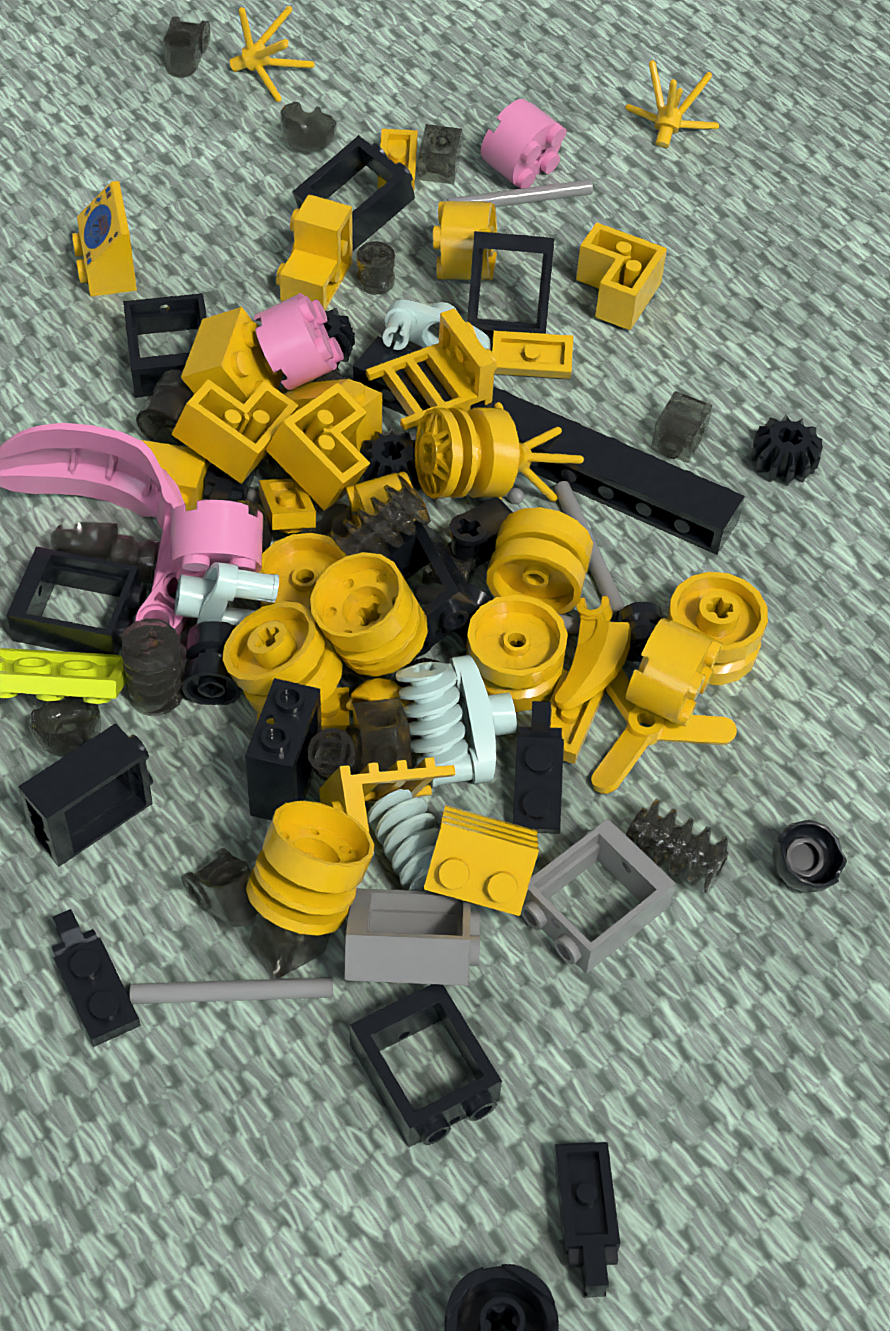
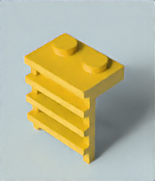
[366,308,497,430]
[319,757,456,832]
[423,805,539,916]

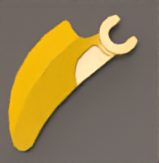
[555,596,631,710]

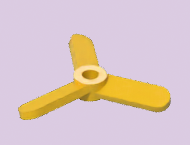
[591,668,737,794]

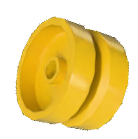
[486,507,593,615]
[259,533,349,610]
[668,572,768,685]
[466,594,568,712]
[223,601,342,720]

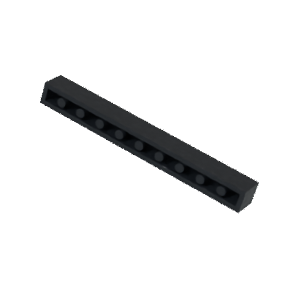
[353,336,745,555]

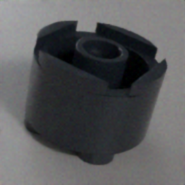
[443,1264,559,1331]

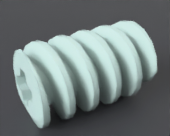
[395,662,468,766]
[367,789,439,891]

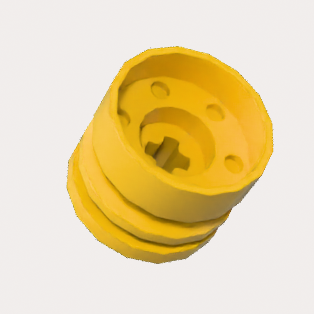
[415,408,520,499]
[310,552,428,677]
[246,801,375,936]

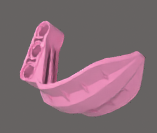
[0,423,192,656]

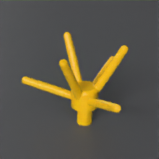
[229,6,315,102]
[625,60,719,148]
[494,402,584,502]

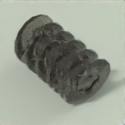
[330,475,431,558]
[121,618,185,716]
[625,798,729,894]

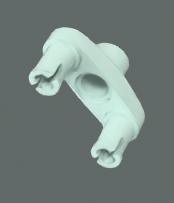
[382,299,492,350]
[174,562,279,626]
[430,655,517,788]

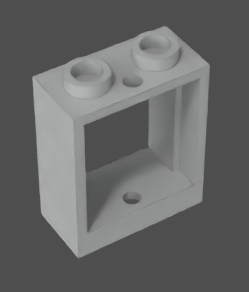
[521,819,676,974]
[345,888,480,986]

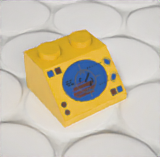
[72,181,137,297]

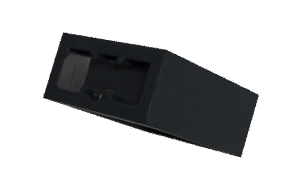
[292,135,415,251]
[467,231,555,338]
[123,293,207,398]
[373,518,480,663]
[6,546,147,655]
[245,678,322,821]
[18,723,153,867]
[350,984,502,1147]

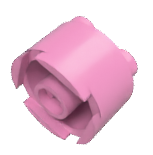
[481,99,567,189]
[254,293,344,390]
[170,500,263,581]

